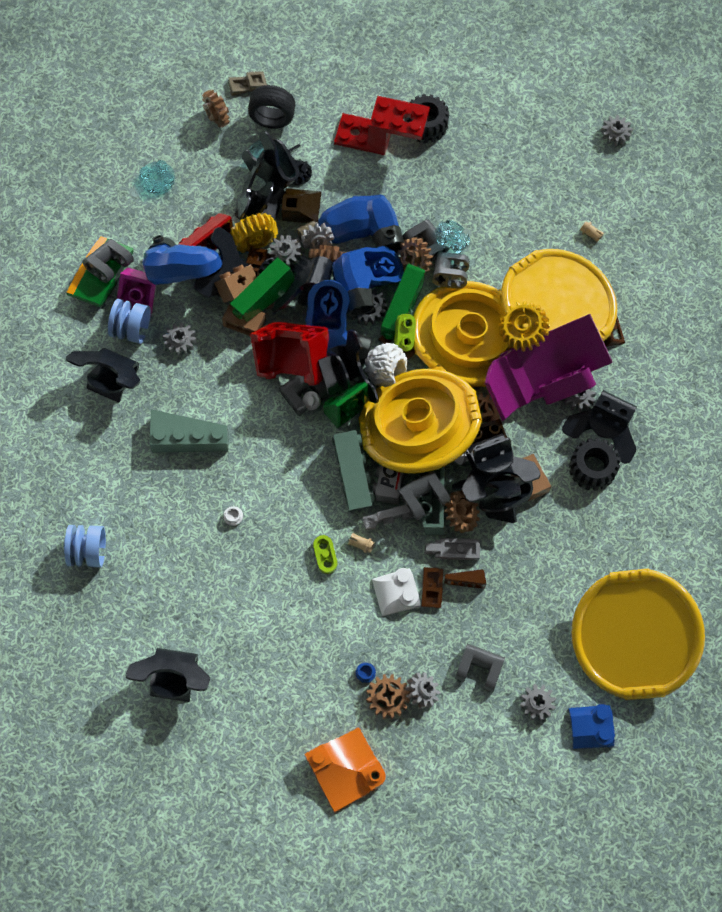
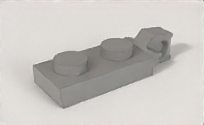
[363,505,414,530]
[425,538,480,560]

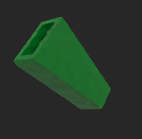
[230,257,295,322]
[380,263,425,340]

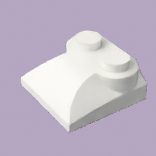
[372,568,421,616]

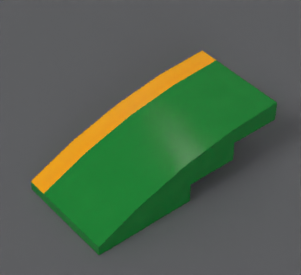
[67,236,134,307]

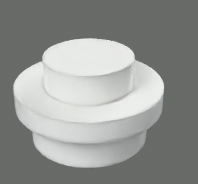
[303,391,321,410]
[224,507,243,526]

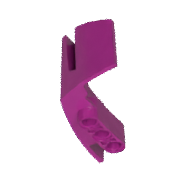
[485,314,613,421]

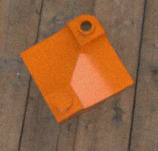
[304,727,386,813]

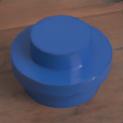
[356,663,376,683]

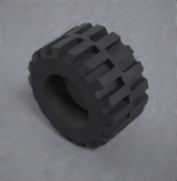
[405,94,449,143]
[569,438,621,491]

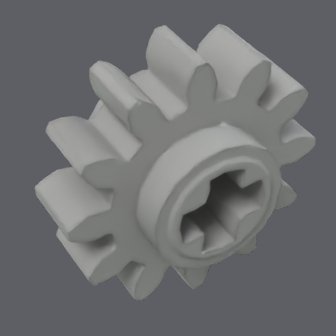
[601,115,633,146]
[301,222,334,249]
[269,235,301,267]
[163,322,197,356]
[564,387,596,412]
[405,672,440,709]
[520,684,556,721]

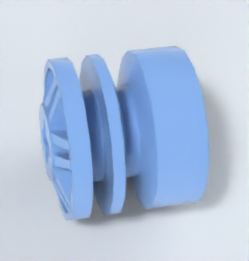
[108,299,151,344]
[64,525,106,567]

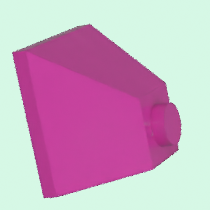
[117,268,156,317]

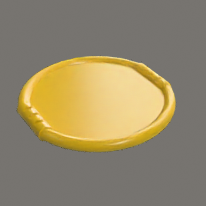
[501,249,617,341]
[413,281,513,387]
[358,369,482,473]
[571,568,705,700]

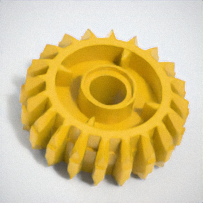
[229,213,278,253]
[498,300,550,352]

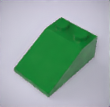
[323,382,368,429]

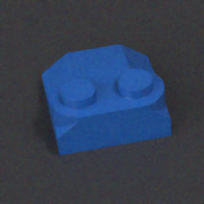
[569,704,615,749]

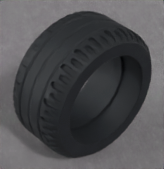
[248,85,296,129]

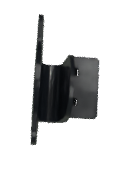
[241,131,301,189]
[235,151,285,220]
[194,227,248,301]
[272,255,333,313]
[318,329,379,404]
[66,348,140,403]
[562,390,638,464]
[462,434,541,502]
[452,474,533,523]
[126,648,210,702]

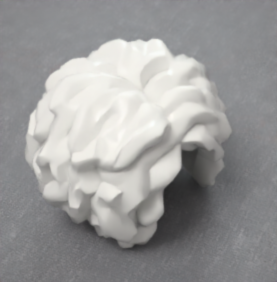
[365,343,407,387]

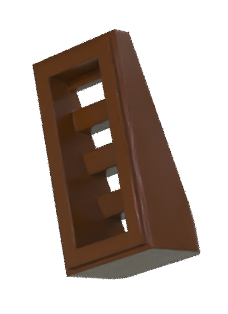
[444,569,486,589]

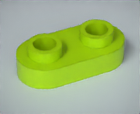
[394,314,416,351]
[313,535,337,574]

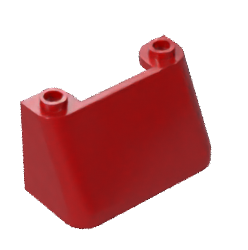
[250,322,329,386]

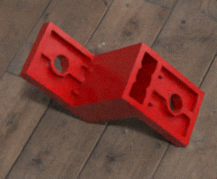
[334,95,430,156]

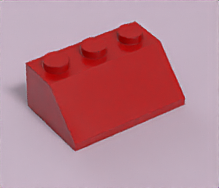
[178,213,233,251]

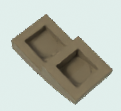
[228,71,267,96]

